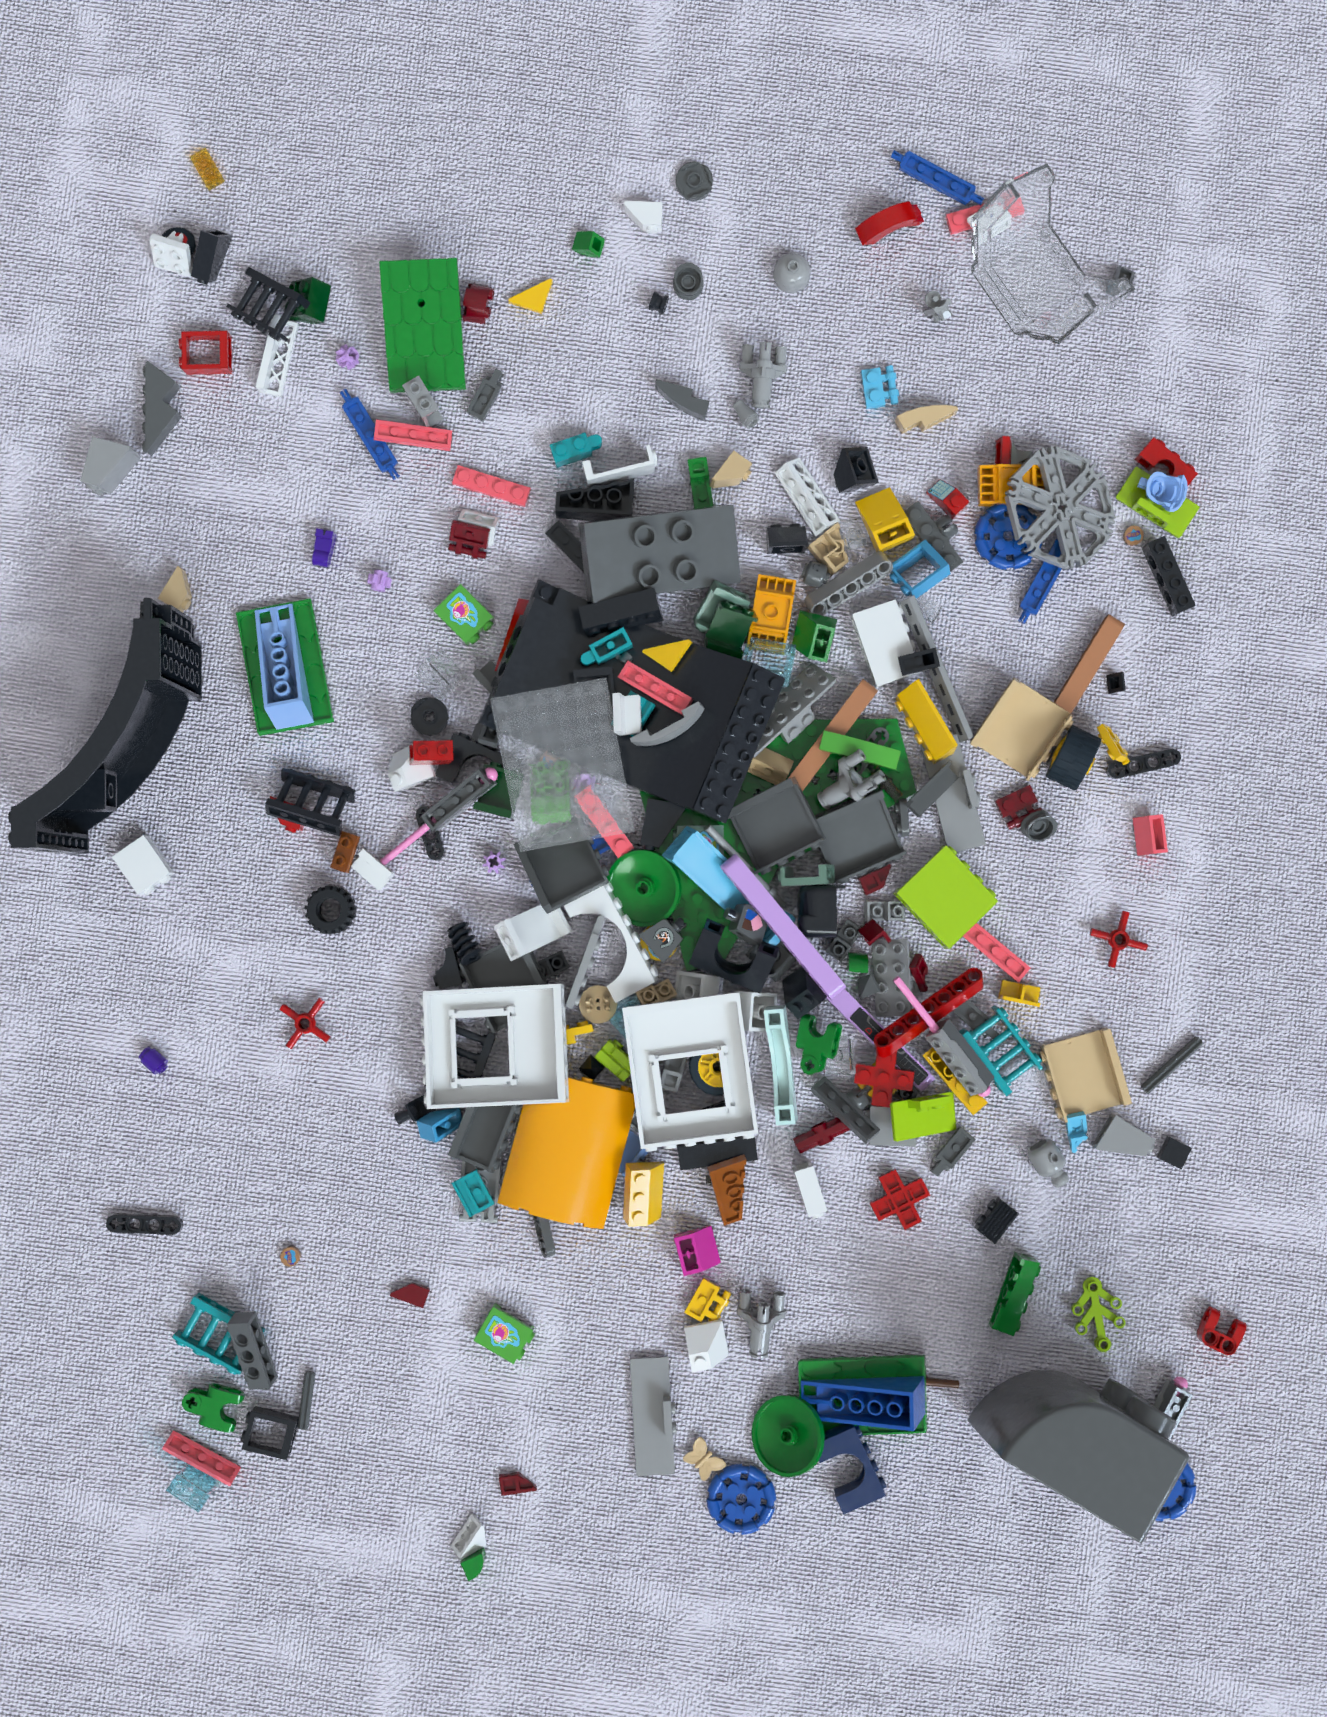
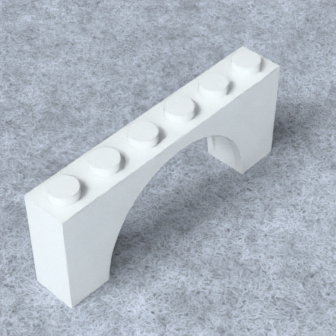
[564,881,659,1003]

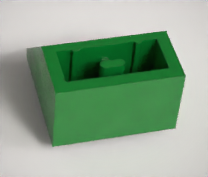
[792,610,837,663]

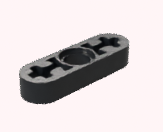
[416,806,445,860]

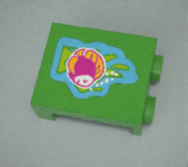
[433,584,494,646]
[473,1303,535,1364]

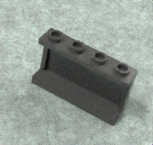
[448,1105,523,1173]

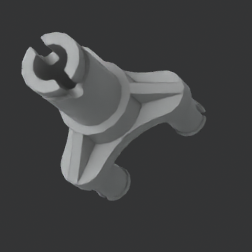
[739,342,787,409]
[817,749,886,809]
[737,1289,786,1359]

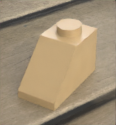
[710,451,752,488]
[158,566,192,612]

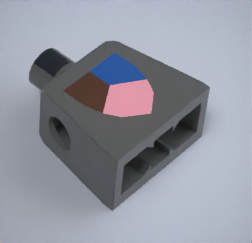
[723,904,767,945]

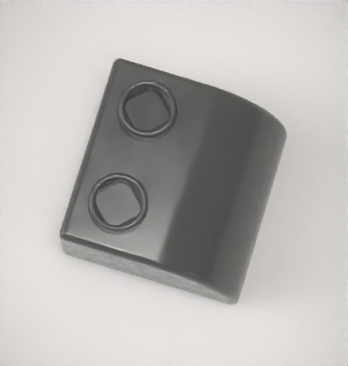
[967,1370,1189,1543]

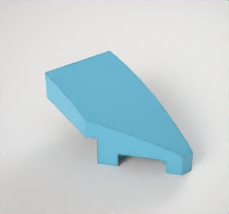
[1066,1111,1088,1153]

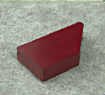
[909,954,928,992]
[390,1282,430,1308]
[499,1472,537,1496]

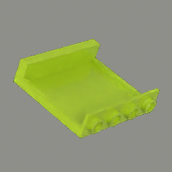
[893,845,998,949]

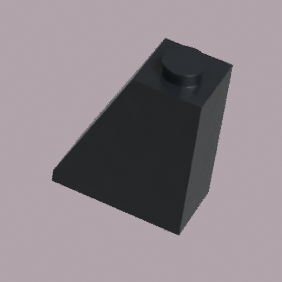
[191,229,232,285]
[640,798,685,851]

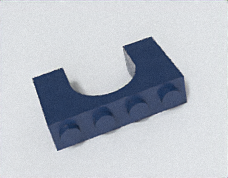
[819,1423,887,1515]

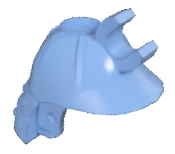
[1137,472,1188,512]

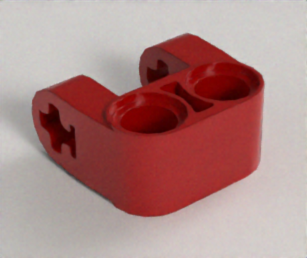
[1196,1306,1247,1355]

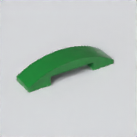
[687,457,713,508]

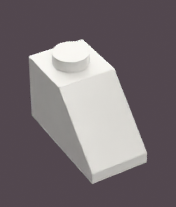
[624,201,663,234]

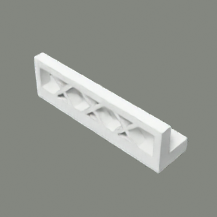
[256,314,299,398]
[775,457,840,536]

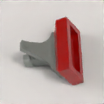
[995,436,1033,465]

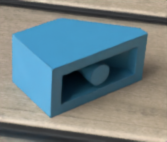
[417,1108,462,1143]

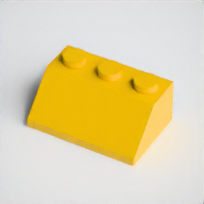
[623,1161,664,1227]

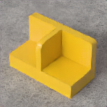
[998,980,1041,1007]

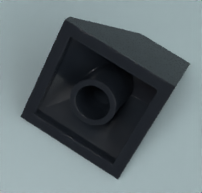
[833,447,879,493]

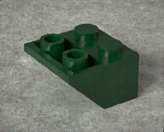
[285,277,331,325]

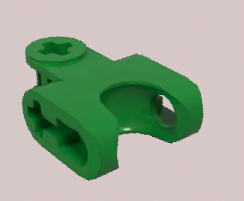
[796,1014,842,1075]
[182,1383,245,1433]

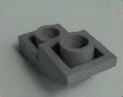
[826,918,861,962]

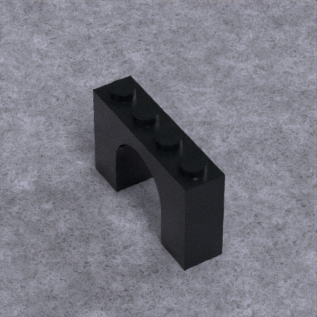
[435,732,525,784]
[689,918,779,993]

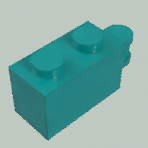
[549,432,602,468]
[581,627,633,666]

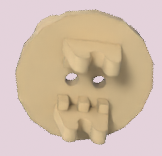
[579,985,617,1024]

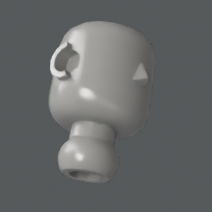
[1028,1139,1069,1188]

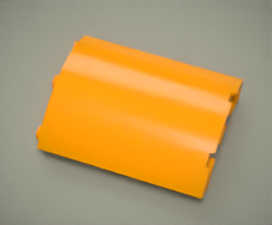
[497,1076,635,1229]

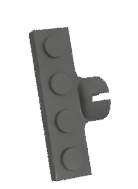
[904,501,964,572]
[810,1076,880,1144]

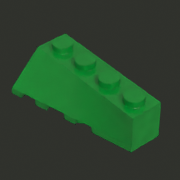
[989,1251,1041,1336]

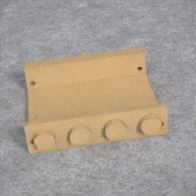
[970,677,1074,781]
[1039,1028,1132,1123]

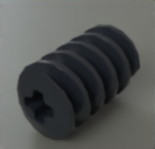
[447,922,482,965]

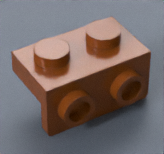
[330,831,360,873]

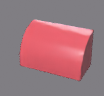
[1133,814,1168,856]

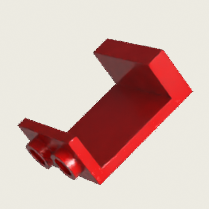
[409,740,453,765]

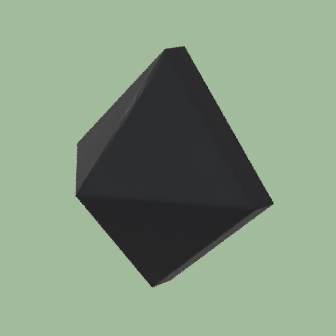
[1106,672,1126,694]
[579,1054,605,1081]

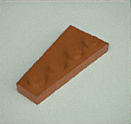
[707,1154,746,1226]

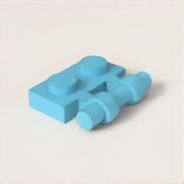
[860,365,899,409]

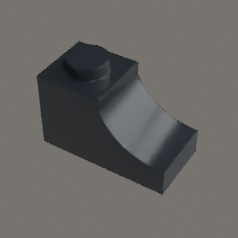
[433,946,464,990]

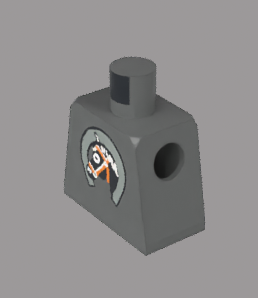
[639,916,687,963]

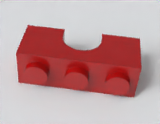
[1135,437,1198,486]

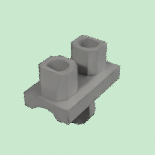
[923,291,953,323]

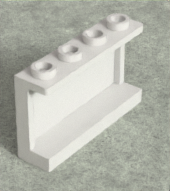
[850,599,920,688]

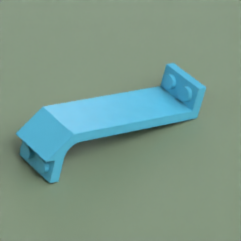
[662,826,797,946]

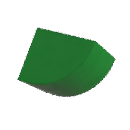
[572,231,605,258]
[846,952,868,973]
[460,1547,485,1581]

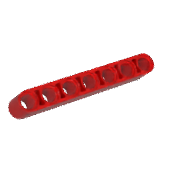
[874,968,984,1058]

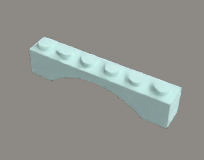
[764,1005,798,1125]

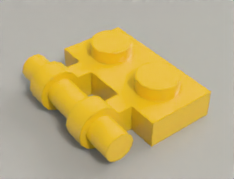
[1097,724,1130,765]
[684,1277,732,1322]

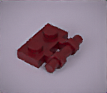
[448,520,491,559]
[994,785,1042,830]

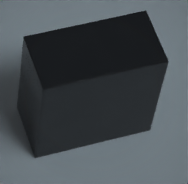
[1157,1136,1192,1170]

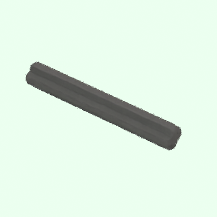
[1141,1037,1203,1094]

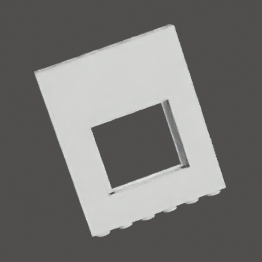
[420,984,569,1109]
[622,992,758,1152]

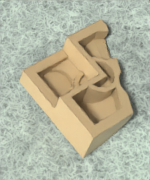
[807,522,849,577]

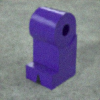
[312,528,337,568]

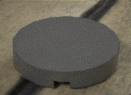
[675,161,713,201]

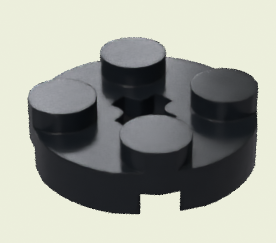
[411,697,449,736]

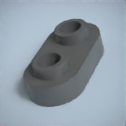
[894,798,909,837]

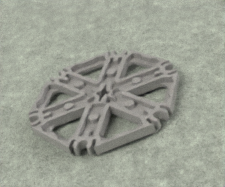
[1004,446,1116,570]

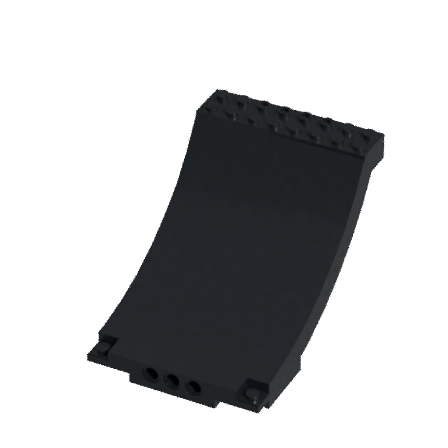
[478,579,785,823]
[8,598,202,854]

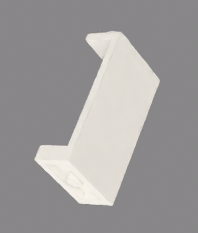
[582,445,657,488]
[494,904,572,961]

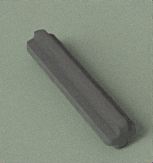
[298,1371,315,1430]

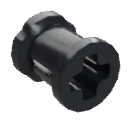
[898,1086,917,1100]

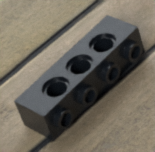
[1142,536,1196,617]

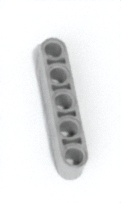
[804,551,893,616]

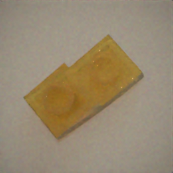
[190,148,225,191]

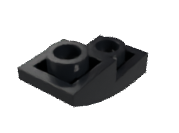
[538,950,570,979]

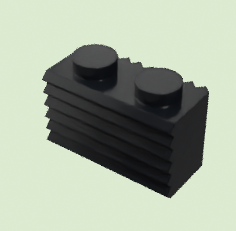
[975,1197,1019,1244]

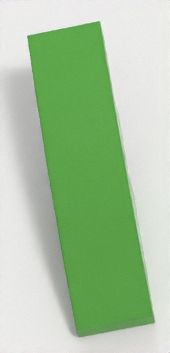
[819,730,901,770]

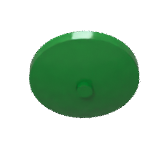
[607,849,682,927]
[752,1395,825,1477]

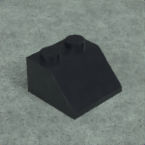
[766,524,808,554]
[782,966,827,1019]

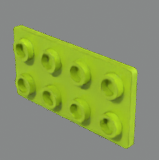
[1115,466,1200,538]
[890,1092,956,1142]

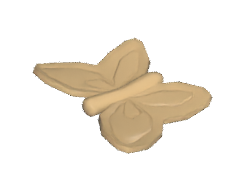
[683,1437,726,1481]

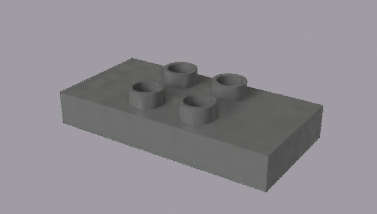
[578,504,741,603]

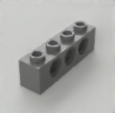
[227,1311,278,1390]

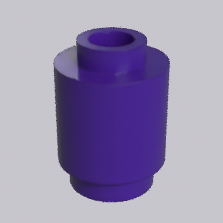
[139,1046,168,1075]

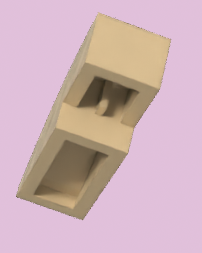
[895,405,958,434]

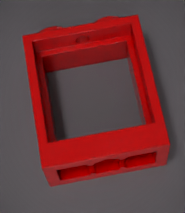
[179,331,232,375]

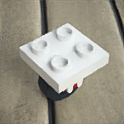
[150,227,196,277]

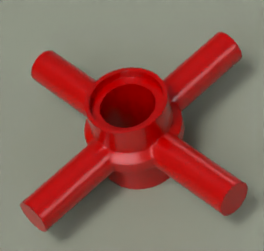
[1089,911,1148,968]
[279,998,331,1049]

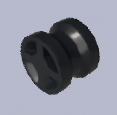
[649,291,669,315]

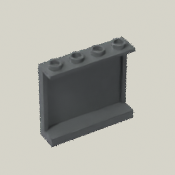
[728,777,826,875]
[815,788,907,884]
[513,813,610,914]
[459,943,549,1033]

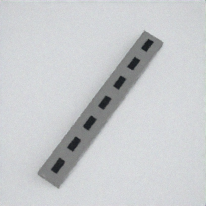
[900,595,974,743]

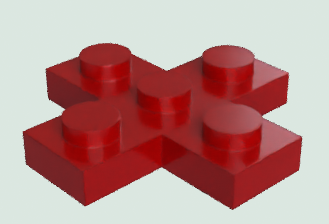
[854,1050,915,1108]
[870,1168,930,1230]

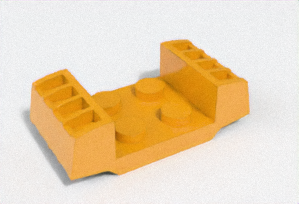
[977,464,1045,507]
[747,574,796,652]

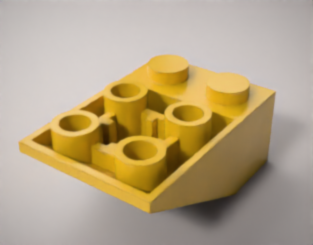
[855,487,915,552]

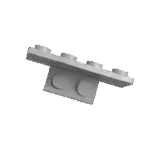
[872,939,919,1017]

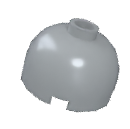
[773,253,811,294]

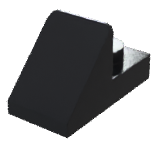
[898,647,940,676]

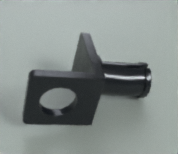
[394,1095,440,1124]

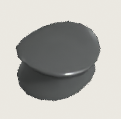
[673,262,703,301]
[1020,810,1058,842]

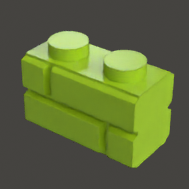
[594,1039,631,1082]

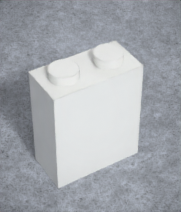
[112,835,174,896]
[792,1161,827,1218]

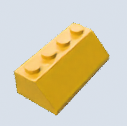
[895,679,958,765]

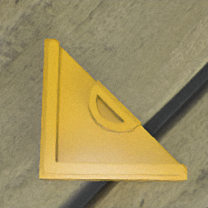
[508,279,553,314]
[642,639,692,672]

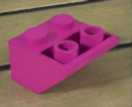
[674,1225,721,1276]

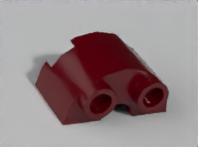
[463,283,494,325]

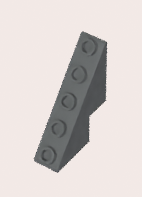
[142,361,182,456]

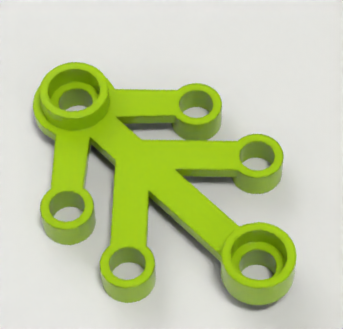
[1071,1277,1126,1352]

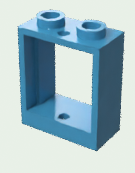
[889,539,951,599]

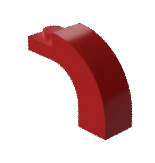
[855,201,924,245]

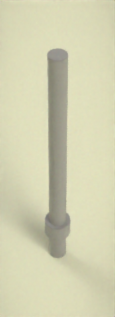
[705,824,786,908]

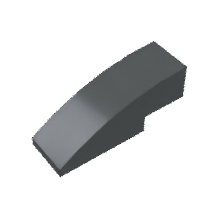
[655,379,710,421]

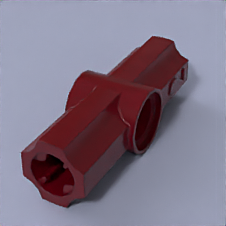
[793,1117,850,1154]

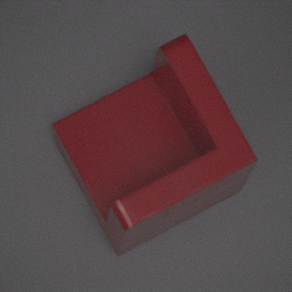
[858,919,891,946]

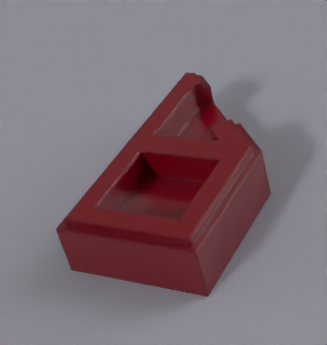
[858,864,891,896]

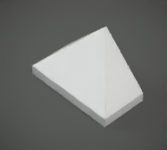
[450,1514,486,1559]

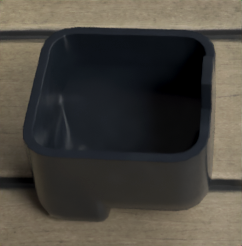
[797,885,845,938]

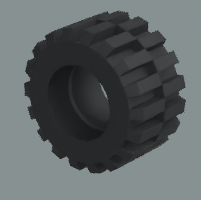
[304,886,357,934]

